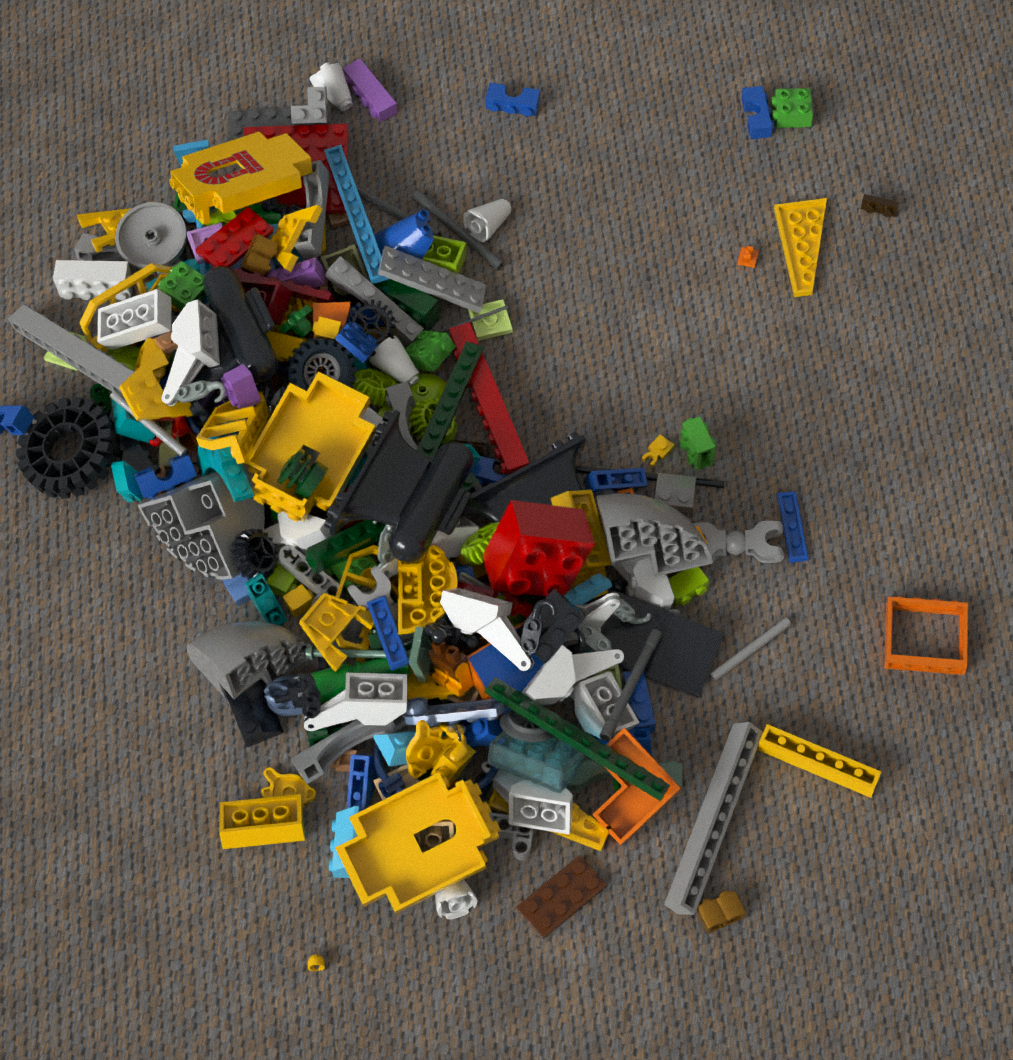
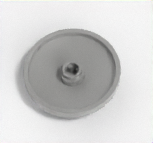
[115,202,187,270]

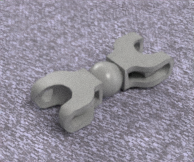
[693,521,784,563]
[347,565,430,651]

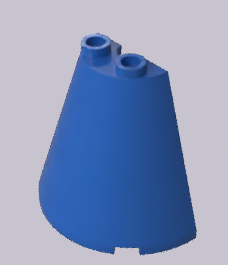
[374,209,434,260]

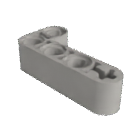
[278,545,342,607]
[489,813,534,861]

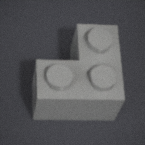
[291,86,328,124]

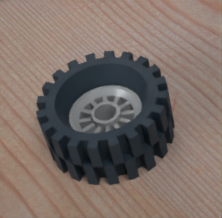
[286,338,357,391]

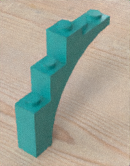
[196,436,254,502]

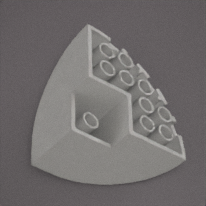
[138,463,265,580]
[597,493,713,576]
[186,621,311,699]

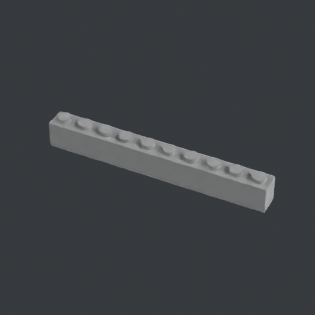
[8,305,135,395]
[664,722,763,915]

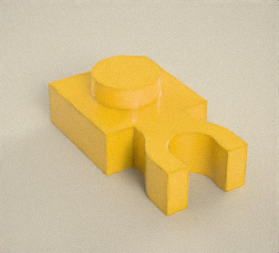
[642,435,675,468]

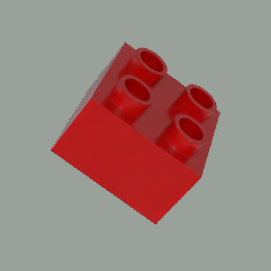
[483,500,595,597]

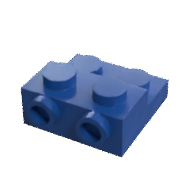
[335,321,378,363]

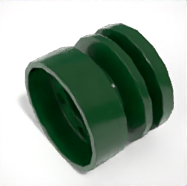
[277,449,328,500]

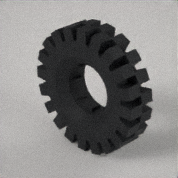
[16,397,120,499]

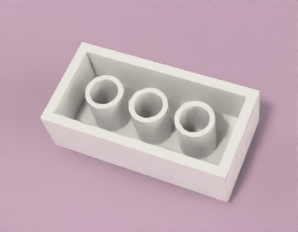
[53,260,133,301]
[97,289,171,350]

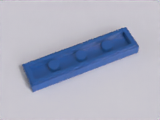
[777,491,809,563]
[367,595,409,671]

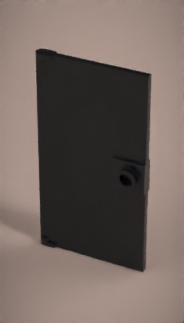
[590,589,724,698]

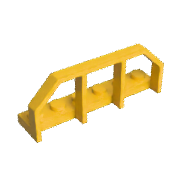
[80,263,172,352]
[196,391,270,464]
[335,545,391,663]

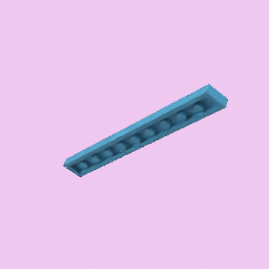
[324,145,389,284]

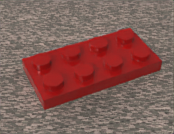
[196,207,274,267]

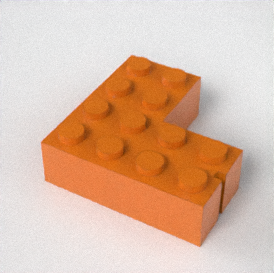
[592,728,682,845]

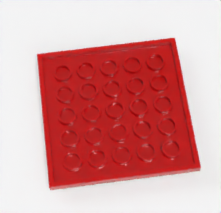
[244,124,349,214]

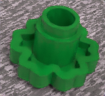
[279,305,313,338]

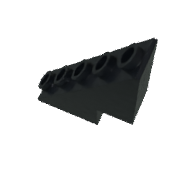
[110,408,160,474]

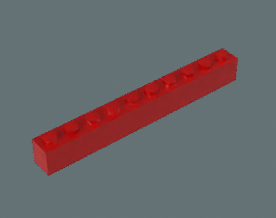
[449,322,530,476]

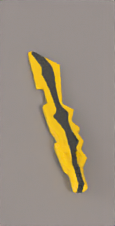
[439,722,464,742]

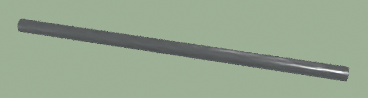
[436,305,509,333]

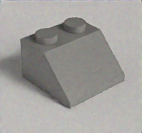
[655,473,696,513]

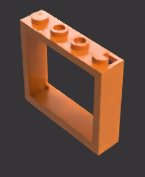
[884,596,968,675]

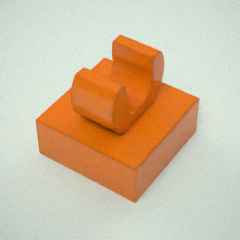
[737,246,759,268]

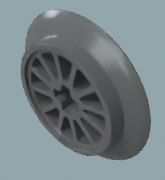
[500,709,554,742]

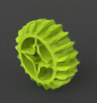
[350,368,398,407]
[409,397,458,445]
[460,522,499,566]

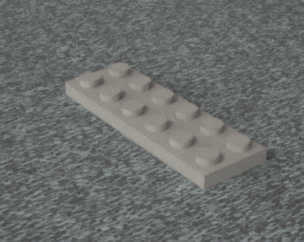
[378,246,486,313]

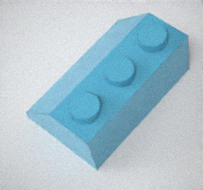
[373,729,446,766]
[329,806,360,878]

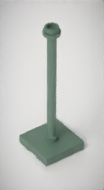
[305,627,432,683]

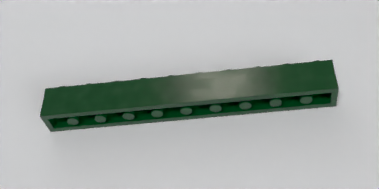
[305,471,480,575]

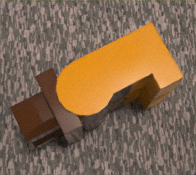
[427,641,474,697]

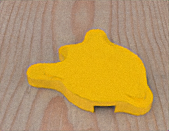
[406,720,456,778]
[261,767,317,807]

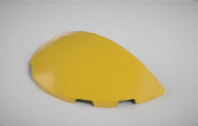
[398,545,458,635]

